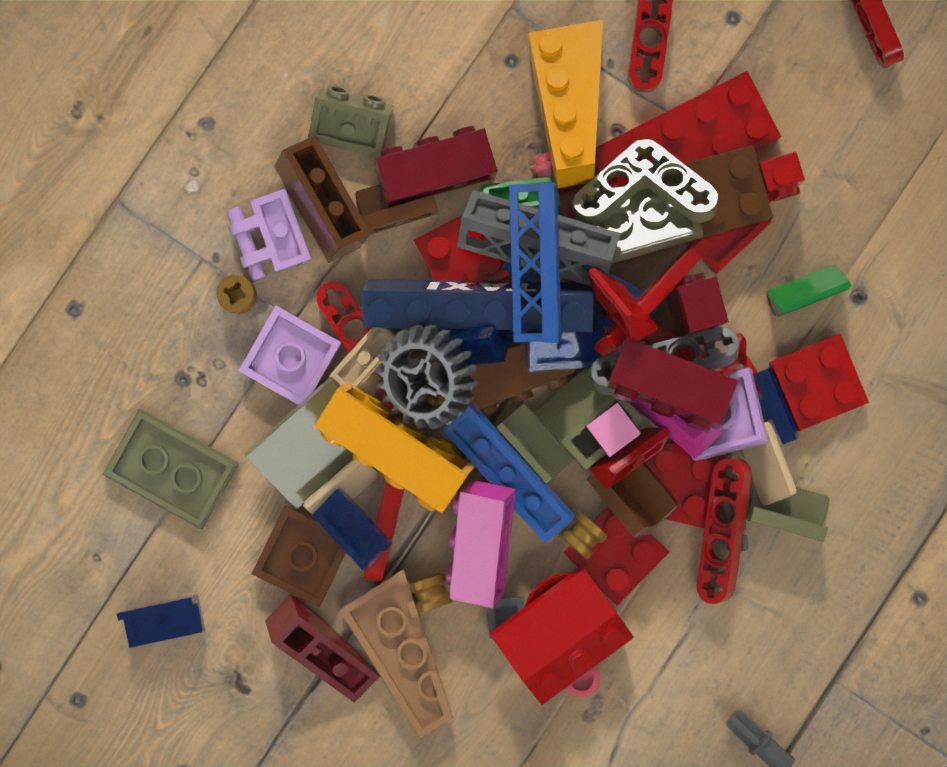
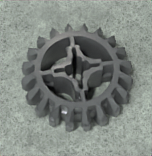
[375,325,478,429]

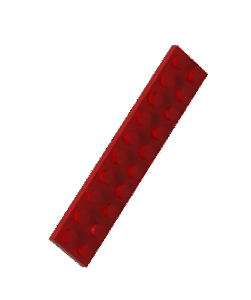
[414,71,782,281]

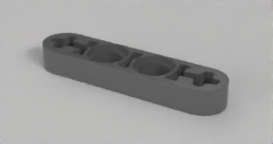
[591,327,739,395]

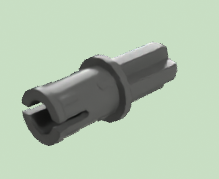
[726,709,795,767]

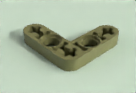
[573,140,718,226]

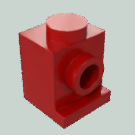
[759,152,805,203]

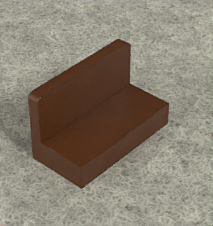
[355,184,439,235]
[586,463,679,537]

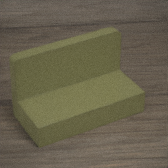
[496,403,574,484]
[746,485,830,542]

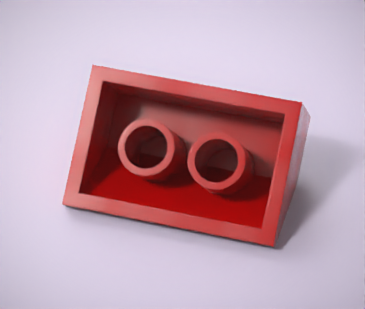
[489,565,634,705]

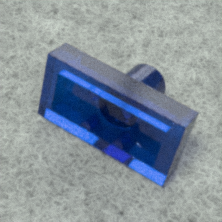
[753,367,799,445]
[312,488,393,570]

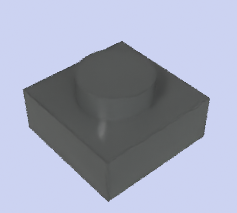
[487,596,525,639]

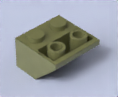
[534,364,643,470]

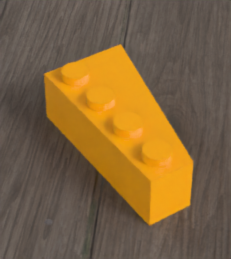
[529,20,603,189]
[314,382,475,513]

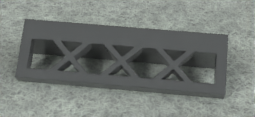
[458,190,621,287]

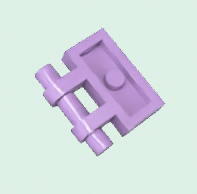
[227,188,312,282]

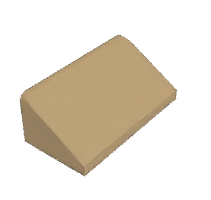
[329,327,412,397]
[741,422,797,506]
[303,459,379,523]

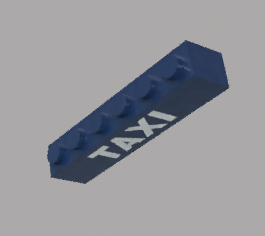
[362,279,595,332]

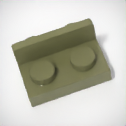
[308,86,394,157]

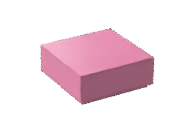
[586,403,641,457]

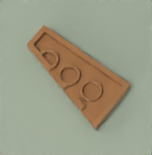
[339,569,453,739]

